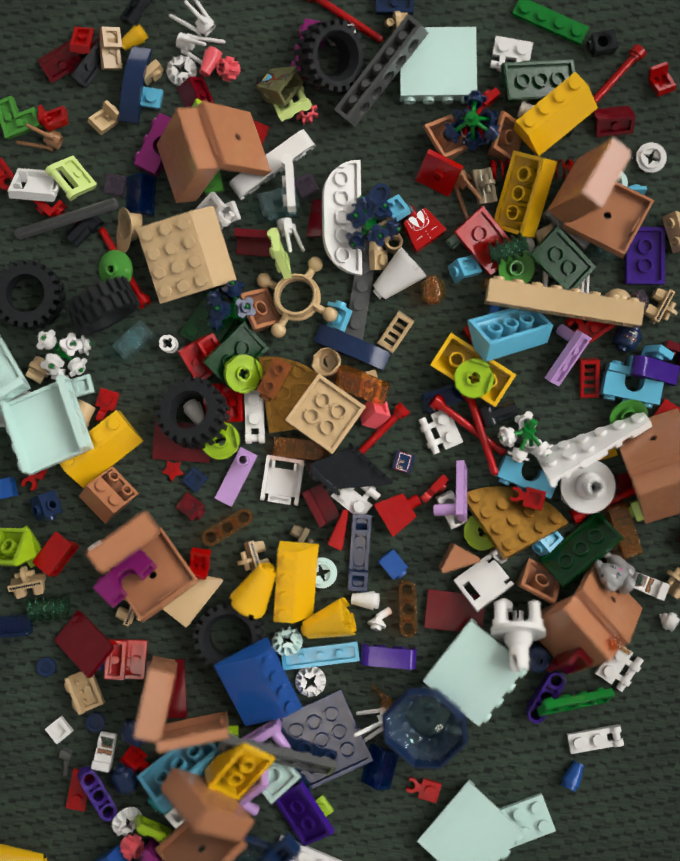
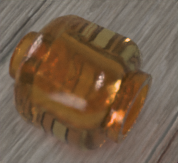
[420,275,446,304]

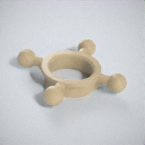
[257,257,338,338]

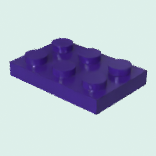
[625,227,665,285]
[275,781,335,846]

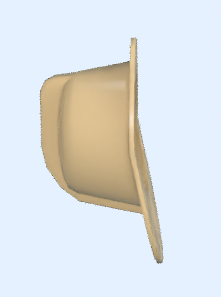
[116,207,143,253]

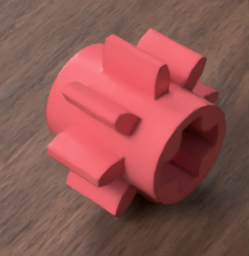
[216,56,240,82]
[296,100,318,125]
[120,833,145,861]

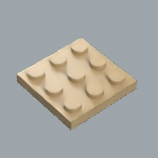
[285,374,366,454]

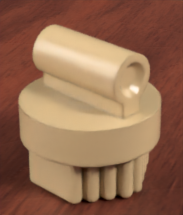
[384,11,408,31]
[25,356,50,384]

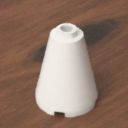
[373,247,426,299]

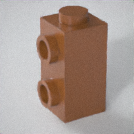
[256,356,293,402]

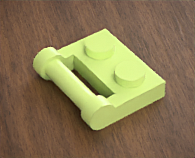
[273,85,312,121]
[45,156,97,201]
[267,228,292,279]

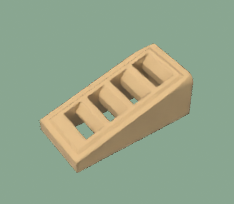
[377,311,414,354]

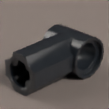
[65,216,104,247]
[478,400,518,427]

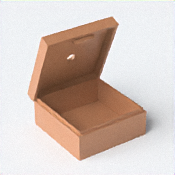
[157,101,271,203]
[548,138,654,259]
[618,408,680,524]
[86,511,199,623]
[539,564,643,675]
[134,656,229,753]
[155,767,255,861]

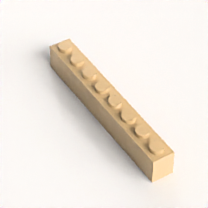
[484,276,645,328]

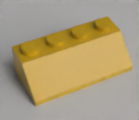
[513,72,598,157]
[494,150,557,238]
[430,333,516,407]
[59,410,144,488]
[273,541,319,623]

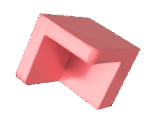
[360,397,391,429]

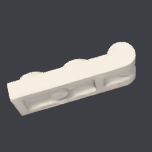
[281,154,296,213]
[244,390,265,444]
[567,724,624,754]

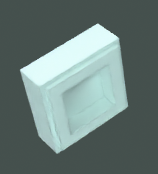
[71,374,95,397]

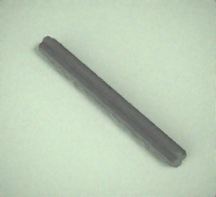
[14,198,119,240]

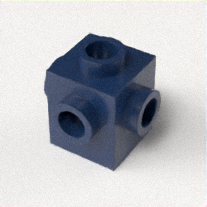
[29,490,62,522]

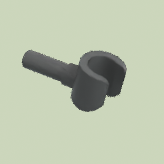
[58,747,72,776]

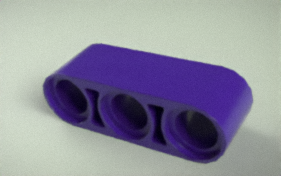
[630,355,680,386]
[360,643,417,669]
[525,670,565,724]
[77,766,117,821]

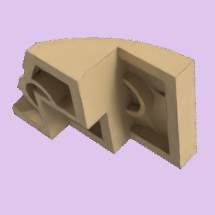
[163,576,224,628]

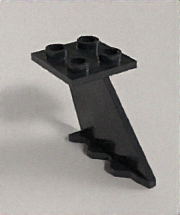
[304,443,394,497]

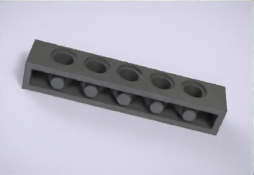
[334,14,428,127]

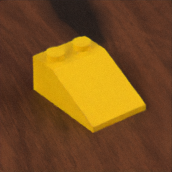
[204,743,276,800]

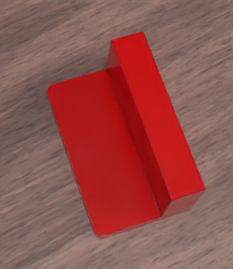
[33,532,80,577]

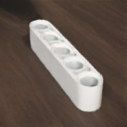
[229,130,316,200]

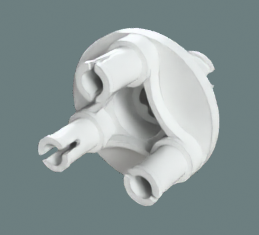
[560,461,616,514]
[490,601,546,672]

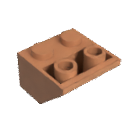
[79,466,139,524]

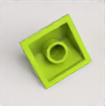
[0,528,36,566]

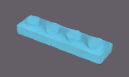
[281,641,360,670]

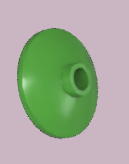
[498,249,535,284]
[99,250,133,282]
[609,400,648,424]

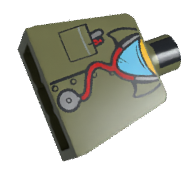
[256,66,304,107]

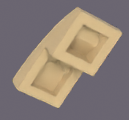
[100,27,122,70]

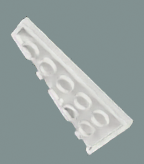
[536,412,652,488]

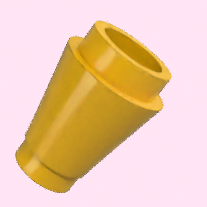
[121,24,148,51]

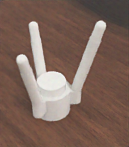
[169,0,215,36]
[176,32,226,65]
[275,217,305,266]
[354,706,386,742]

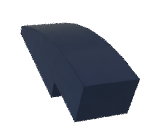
[257,832,302,861]

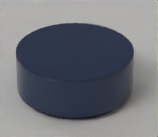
[36,657,57,677]
[86,712,106,733]

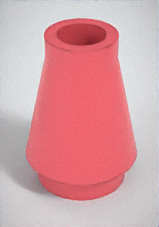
[199,46,222,77]

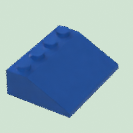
[214,637,302,726]

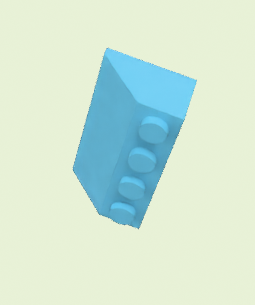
[468,308,553,362]
[137,741,222,814]

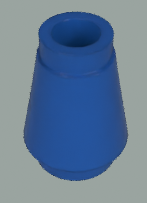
[561,760,584,792]

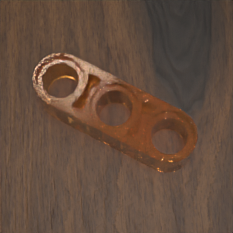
[334,365,390,405]
[272,437,328,460]
[605,501,643,560]
[202,508,254,546]
[398,579,417,638]

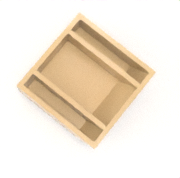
[136,206,237,304]

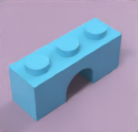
[599,371,664,409]
[495,455,559,499]

